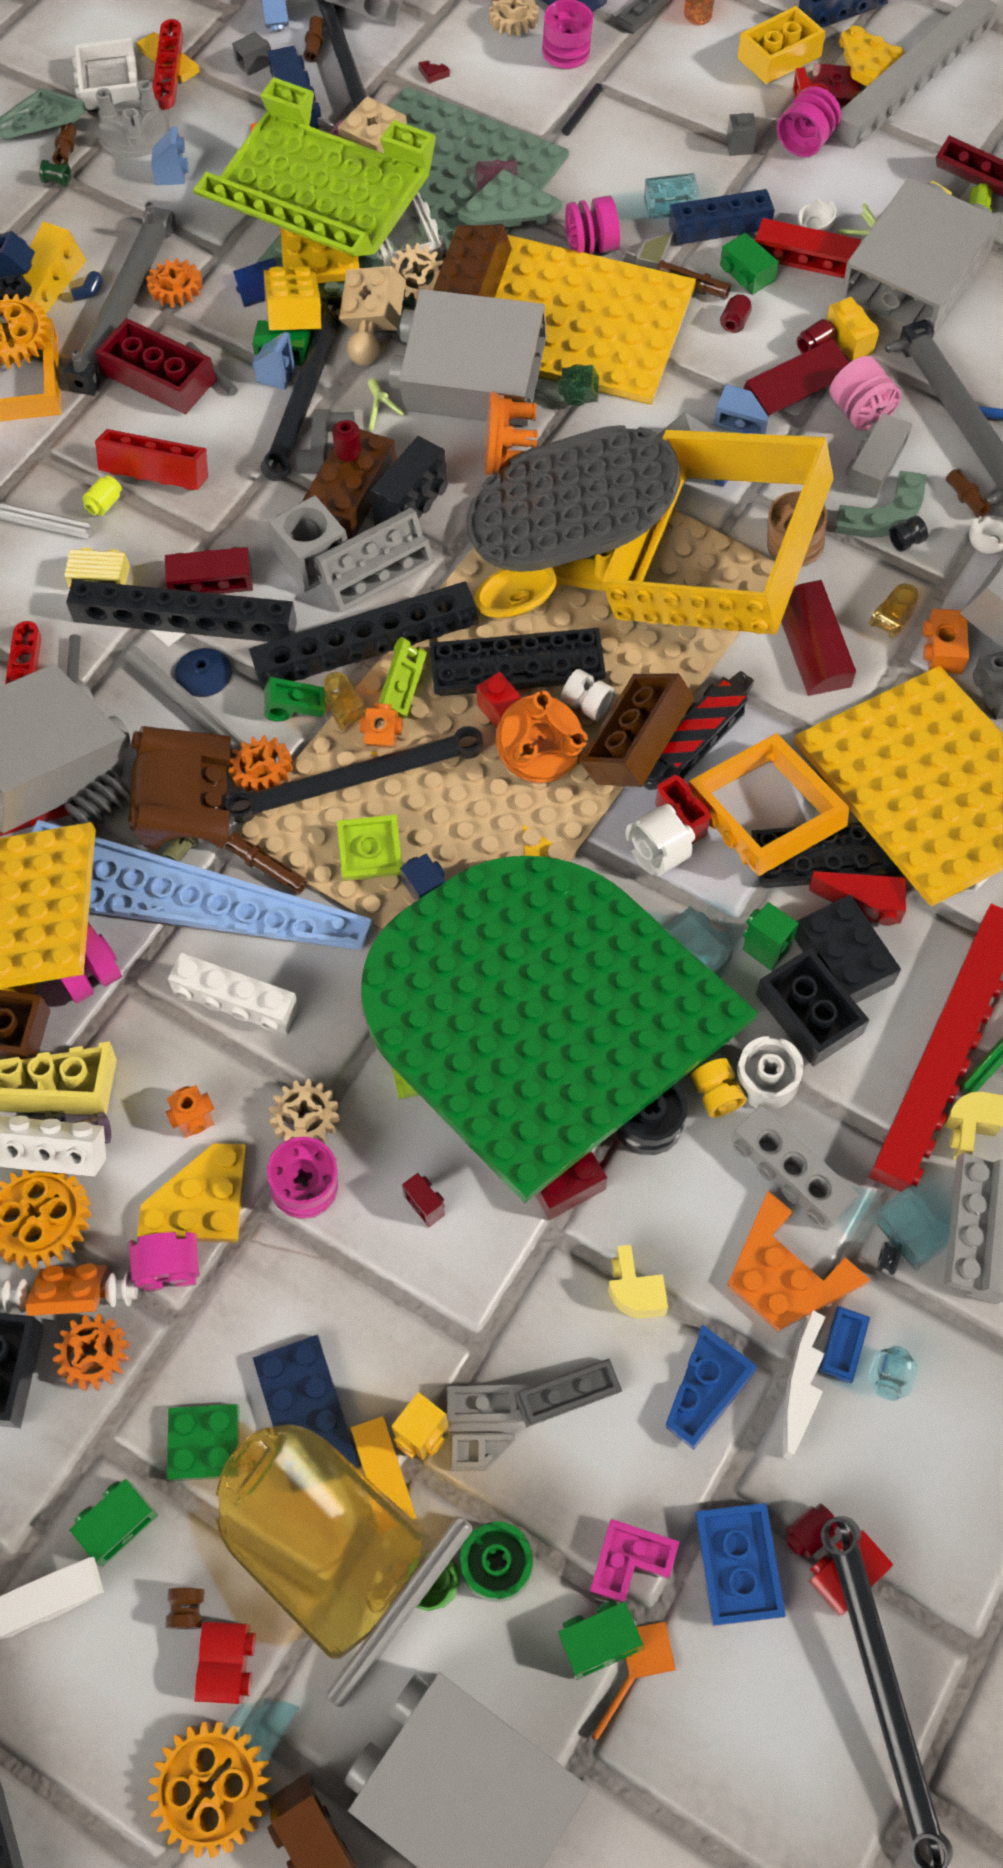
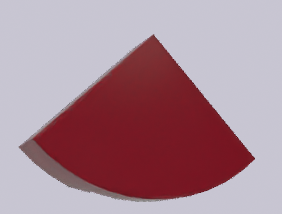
[418,61,450,84]

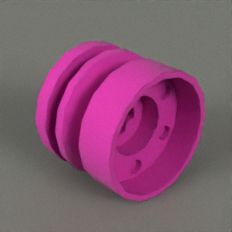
[542,0,594,69]
[777,86,842,157]
[565,195,620,255]
[267,1136,338,1219]

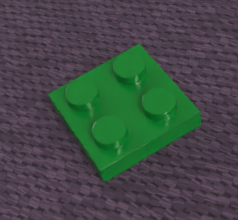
[167,1404,240,1482]

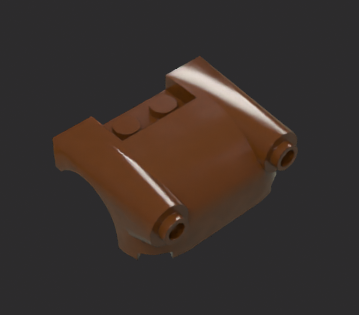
[128,726,231,851]

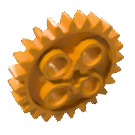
[0,294,51,370]
[0,1169,92,1270]
[148,1722,272,1858]

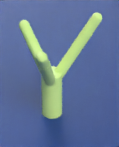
[838,203,876,236]
[368,378,404,431]

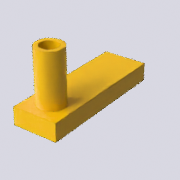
[552,550,612,591]

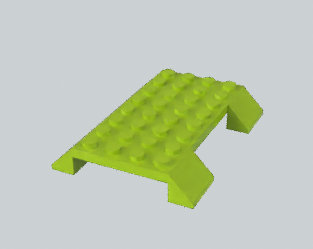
[193,77,436,257]

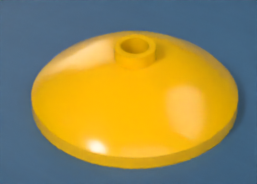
[474,567,557,619]

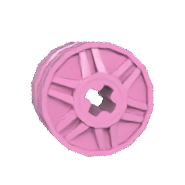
[829,356,902,431]

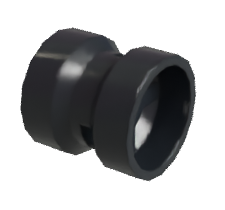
[889,516,928,552]

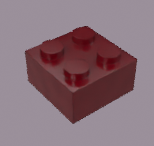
[402,1173,445,1227]

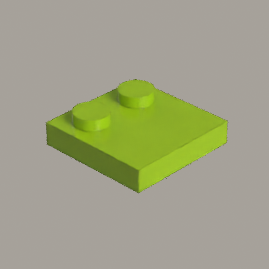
[337,814,402,881]

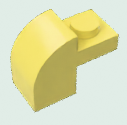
[943,1092,1003,1160]
[608,1245,668,1319]

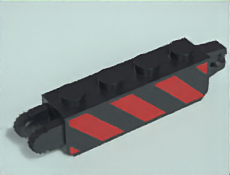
[643,671,754,791]

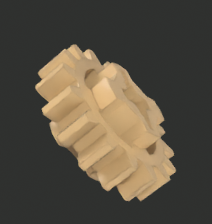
[489,0,539,37]
[391,243,443,303]
[269,1079,340,1144]

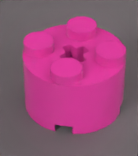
[129,1232,200,1292]

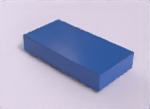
[818,1306,870,1384]

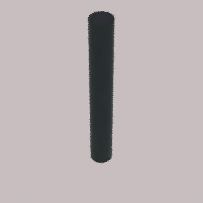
[562,83,603,136]

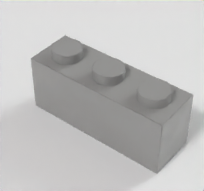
[846,413,912,498]

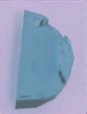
[241,1701,300,1772]

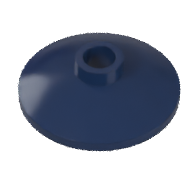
[175,648,232,697]

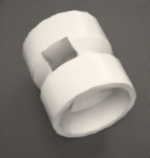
[560,669,615,721]

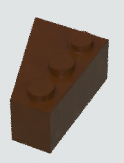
[267,1772,357,1868]

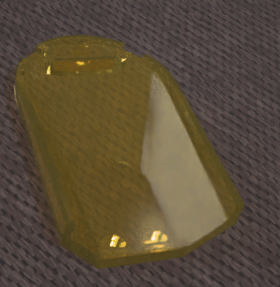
[216,1425,430,1659]

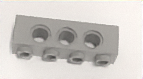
[731,1105,859,1231]

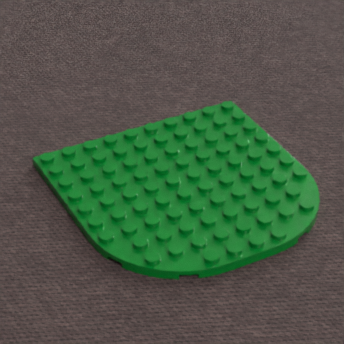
[361,856,758,1204]

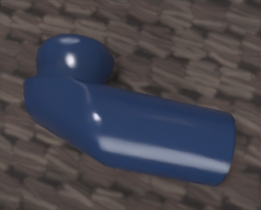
[71,271,103,301]

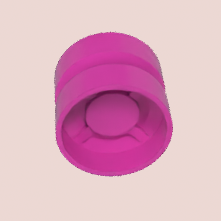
[59,922,123,1005]

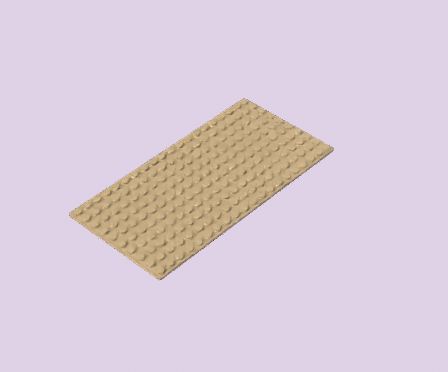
[235,509,775,931]

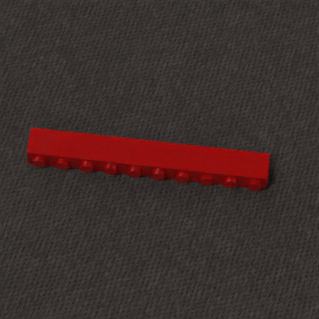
[868,903,1003,1194]

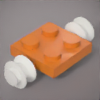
[0,1263,138,1316]

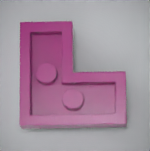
[590,1519,679,1603]

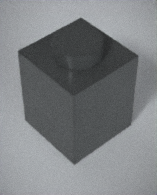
[232,31,271,76]
[727,113,757,156]

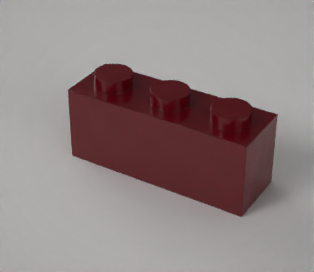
[165,547,253,594]

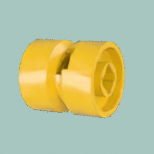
[691,1058,747,1118]

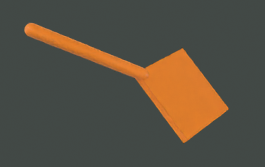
[592,1622,676,1740]

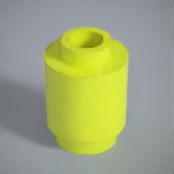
[82,475,122,516]

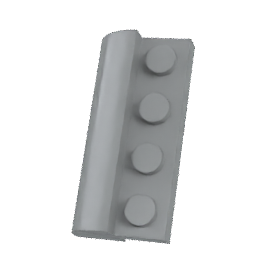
[315,508,435,612]
[944,1153,1003,1304]

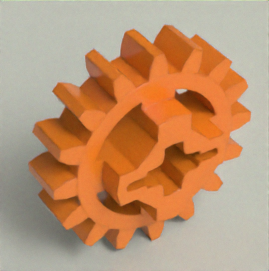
[146,258,203,308]
[228,735,293,792]
[53,1314,130,1391]

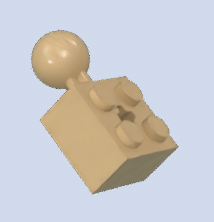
[338,96,407,154]
[339,266,406,366]

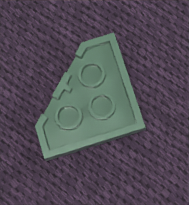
[0,88,87,139]
[458,169,562,227]

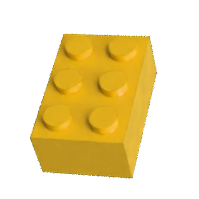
[737,6,826,85]
[263,266,321,330]

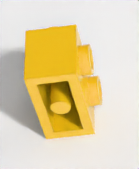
[826,297,879,362]
[391,1392,449,1460]

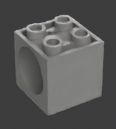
[268,496,347,592]

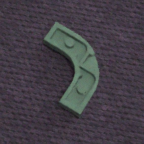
[835,470,927,538]

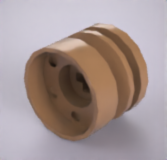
[767,491,828,567]

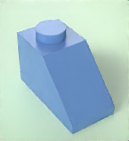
[261,0,289,32]
[252,332,296,390]
[714,384,769,434]

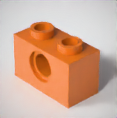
[922,609,969,674]

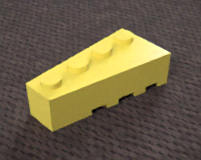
[0,1041,117,1116]

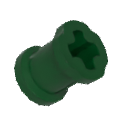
[39,160,71,187]

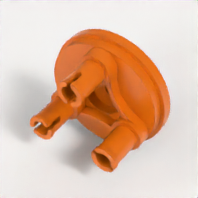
[484,391,538,476]
[496,691,588,783]

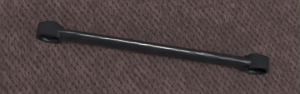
[315,0,367,110]
[260,295,342,481]
[225,726,483,823]
[821,1516,953,1868]

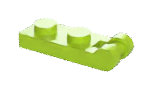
[379,637,427,719]

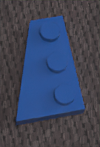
[666,1324,757,1450]

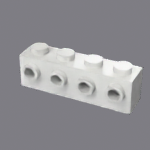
[168,953,300,1035]
[0,1116,106,1176]

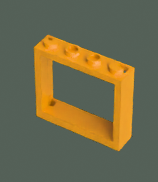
[0,318,61,422]
[689,733,849,876]

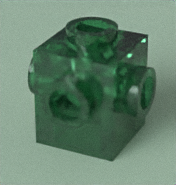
[558,364,599,406]

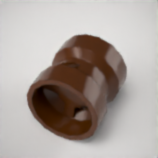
[165,1588,205,1630]

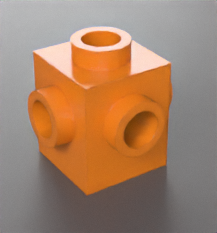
[360,703,403,748]
[165,1085,215,1138]

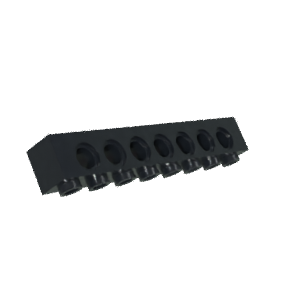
[66,580,297,642]
[249,581,479,691]

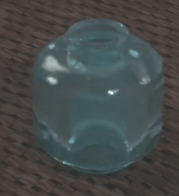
[868,1346,918,1401]

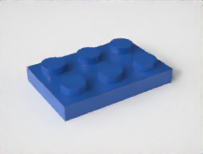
[695,1503,786,1627]

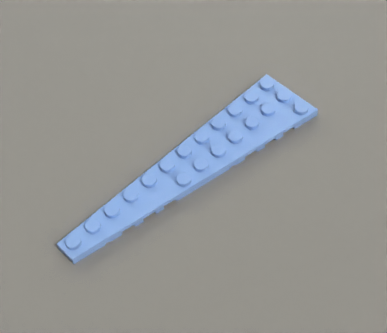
[31,820,373,950]

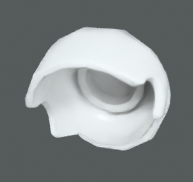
[797,199,837,232]
[969,516,1003,554]

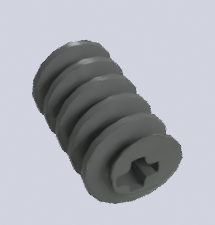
[64,770,130,827]

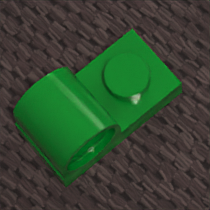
[264,677,326,722]

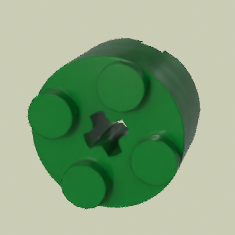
[460,1521,533,1602]

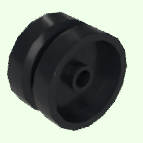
[616,1084,687,1155]

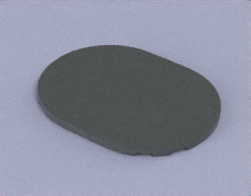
[466,425,681,572]

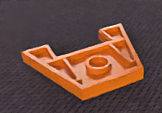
[727,1190,871,1332]

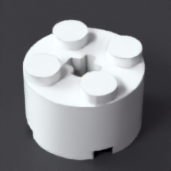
[626,804,695,876]
[734,1036,803,1110]

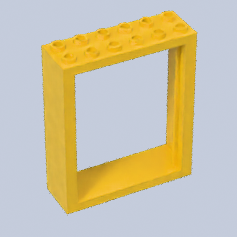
[601,430,834,635]

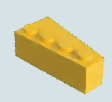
[21,221,86,314]

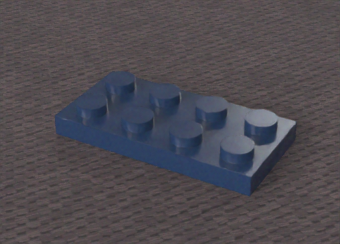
[253,1334,360,1493]

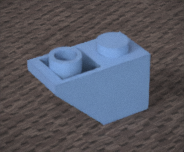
[151,126,189,185]

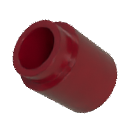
[720,294,752,333]
[796,319,836,354]
[332,420,362,462]
[785,1503,838,1558]

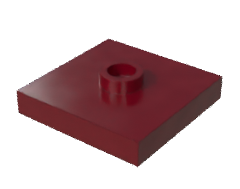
[812,63,860,106]

